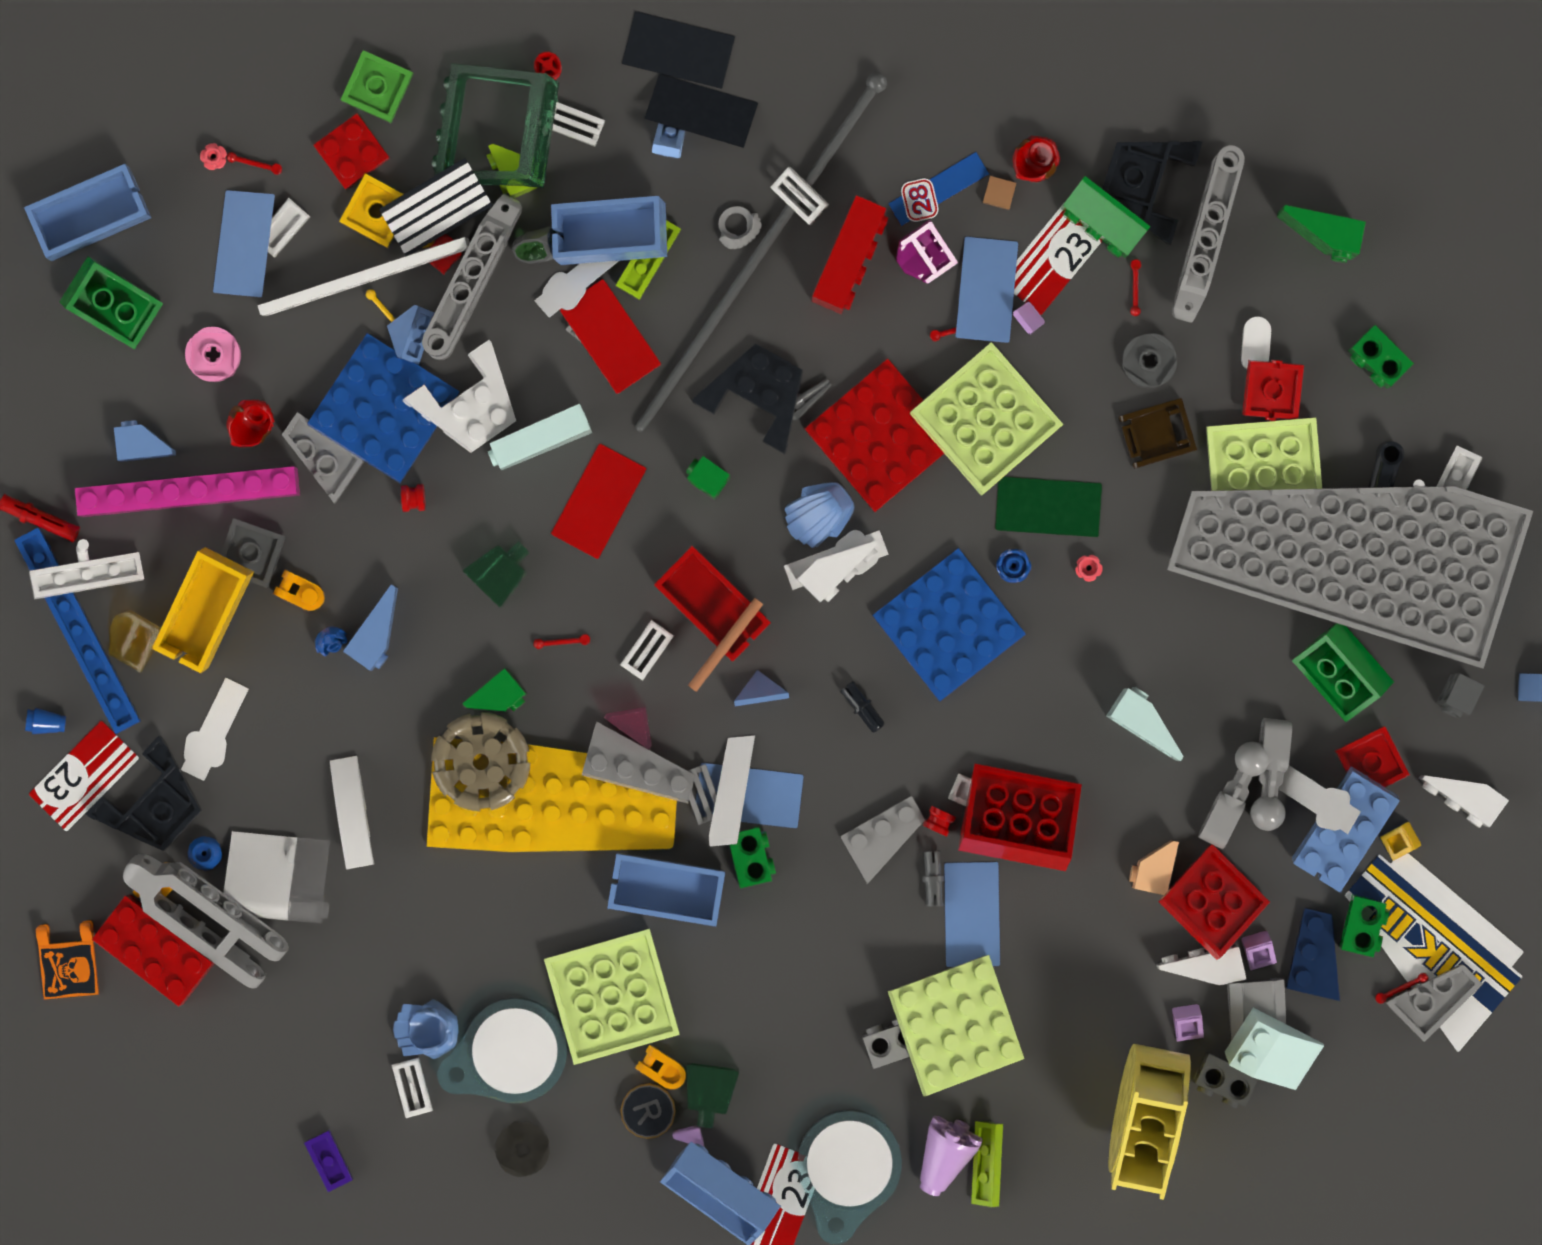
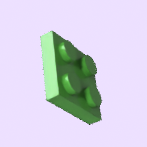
[341,50,414,123]

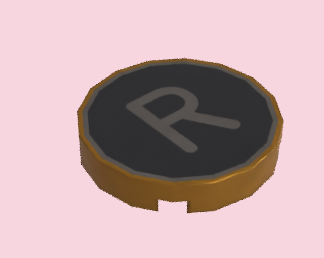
[621,1083,676,1139]

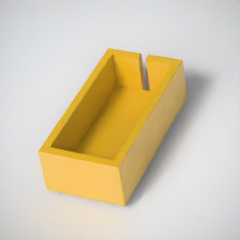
[152,547,254,673]

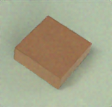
[983,176,1016,210]

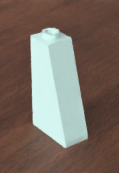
[487,404,592,470]

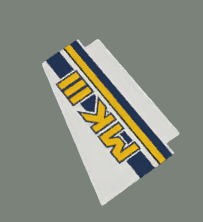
[1345,853,1524,1052]

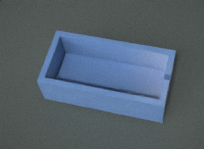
[24,164,152,261]
[551,196,667,265]
[1292,767,1400,892]
[607,853,725,927]
[660,1142,781,1245]

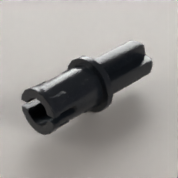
[840,681,885,733]

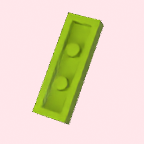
[616,220,681,300]
[971,1121,1003,1207]

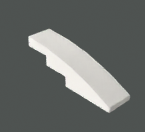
[330,756,374,869]

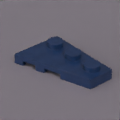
[1285,908,1340,1001]

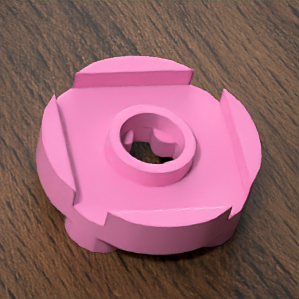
[185,327,241,382]

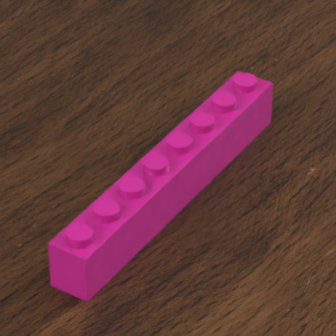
[75,466,300,517]

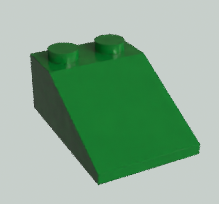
[1277,205,1366,263]
[59,256,163,350]

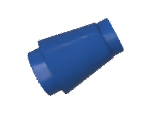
[25,707,66,734]

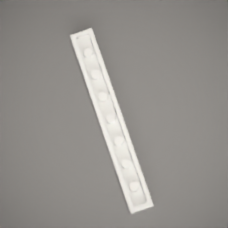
[258,237,470,316]

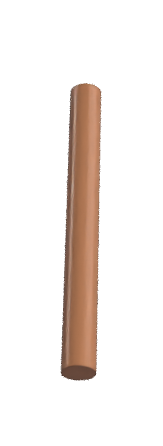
[688,598,763,692]

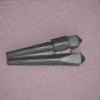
[793,378,832,420]

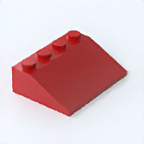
[958,764,1082,871]

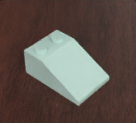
[1106,687,1184,761]
[1225,1007,1324,1090]

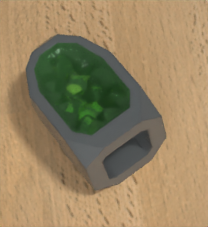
[511,227,557,264]

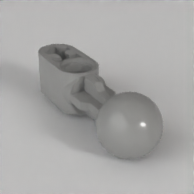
[1250,718,1292,831]
[1198,741,1268,850]

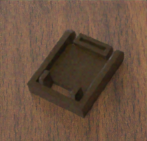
[1118,398,1197,469]

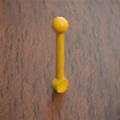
[365,289,395,322]

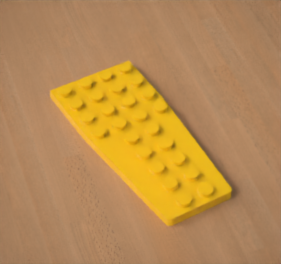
[427,737,677,852]

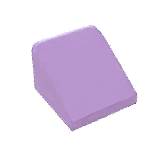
[1013,302,1045,335]
[1241,931,1277,970]
[1172,1004,1204,1042]
[673,1125,704,1146]

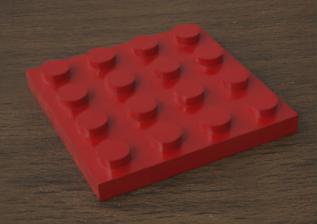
[804,359,944,513]

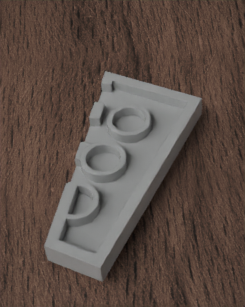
[582,722,695,804]

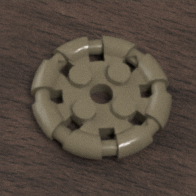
[431,712,531,812]

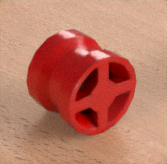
[534,52,562,82]
[401,484,426,512]
[922,806,956,837]

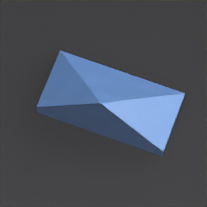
[387,305,435,365]
[734,670,789,706]

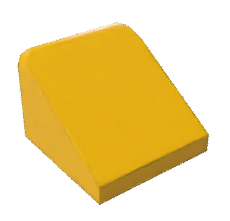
[1380,822,1421,861]

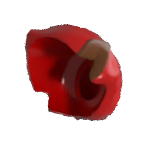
[1012,135,1060,182]
[226,399,275,447]

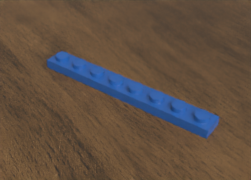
[14,527,141,734]

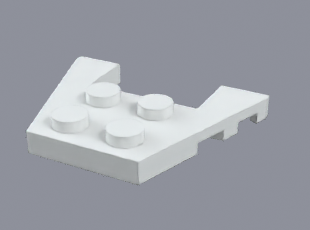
[403,340,516,453]

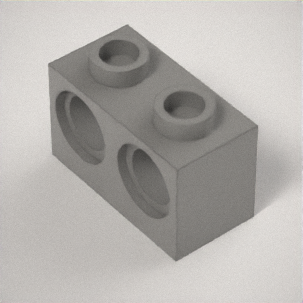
[862,1018,910,1069]

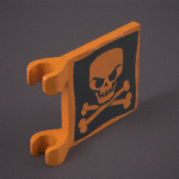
[36,920,99,999]

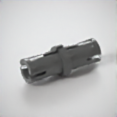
[922,851,944,907]

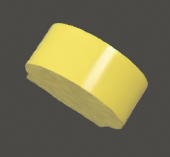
[1108,1044,1191,1200]

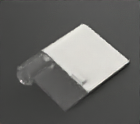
[224,831,330,924]

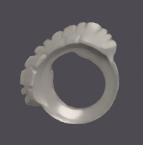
[718,206,762,249]

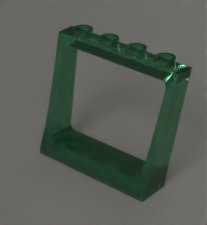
[432,63,559,188]

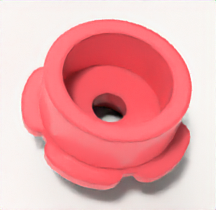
[200,143,227,170]
[1075,555,1102,582]

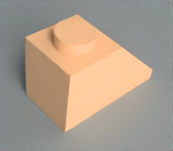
[1129,840,1179,895]

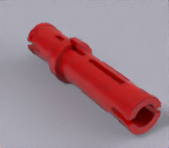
[0,494,80,543]

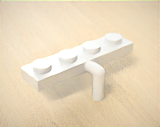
[1413,446,1482,490]
[29,539,144,599]

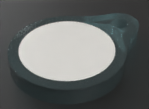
[437,998,568,1103]
[797,1110,902,1244]

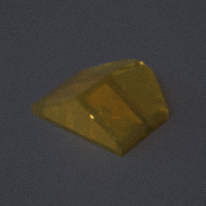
[109,610,161,673]

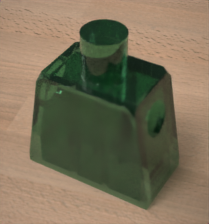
[463,541,530,608]
[687,1062,739,1128]

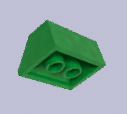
[1061,176,1150,259]
[1292,623,1394,722]

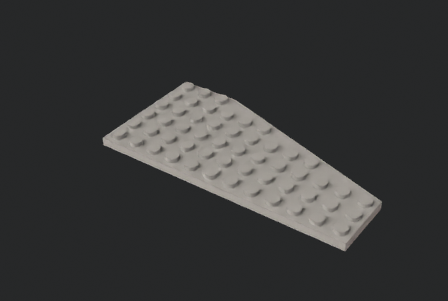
[1167,486,1533,669]

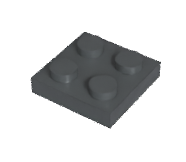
[220,518,286,588]

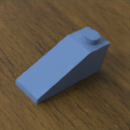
[343,585,398,671]

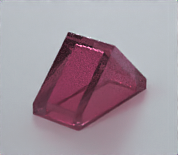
[604,707,652,750]

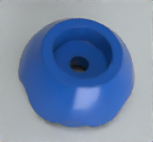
[997,549,1031,583]
[315,626,347,656]
[187,836,222,871]

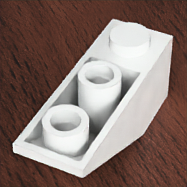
[797,541,878,602]
[1418,775,1509,828]
[1156,945,1246,985]

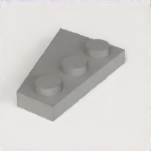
[282,412,364,504]
[840,796,925,884]
[1384,964,1483,1042]

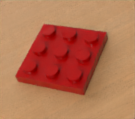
[1158,844,1270,960]

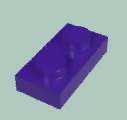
[304,1130,354,1192]

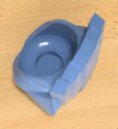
[785,482,854,548]
[393,999,459,1059]

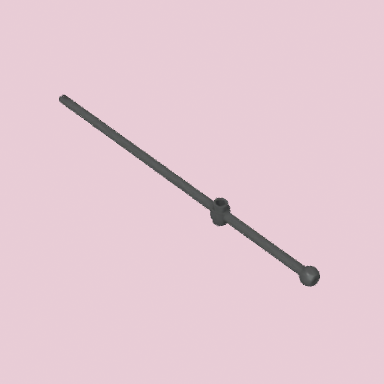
[635,72,887,432]

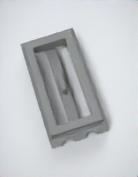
[688,764,717,825]

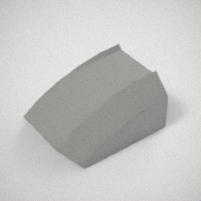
[1227,978,1286,1040]

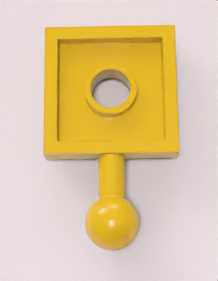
[339,173,435,248]

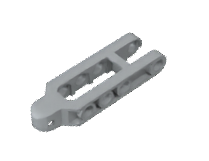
[1172,145,1245,323]
[422,194,522,360]
[123,854,289,988]

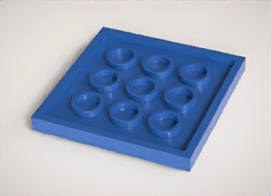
[307,333,459,483]
[872,548,1026,702]

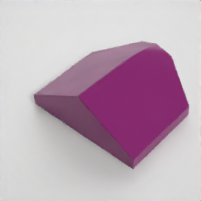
[896,220,958,284]

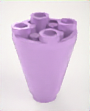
[920,1116,983,1196]

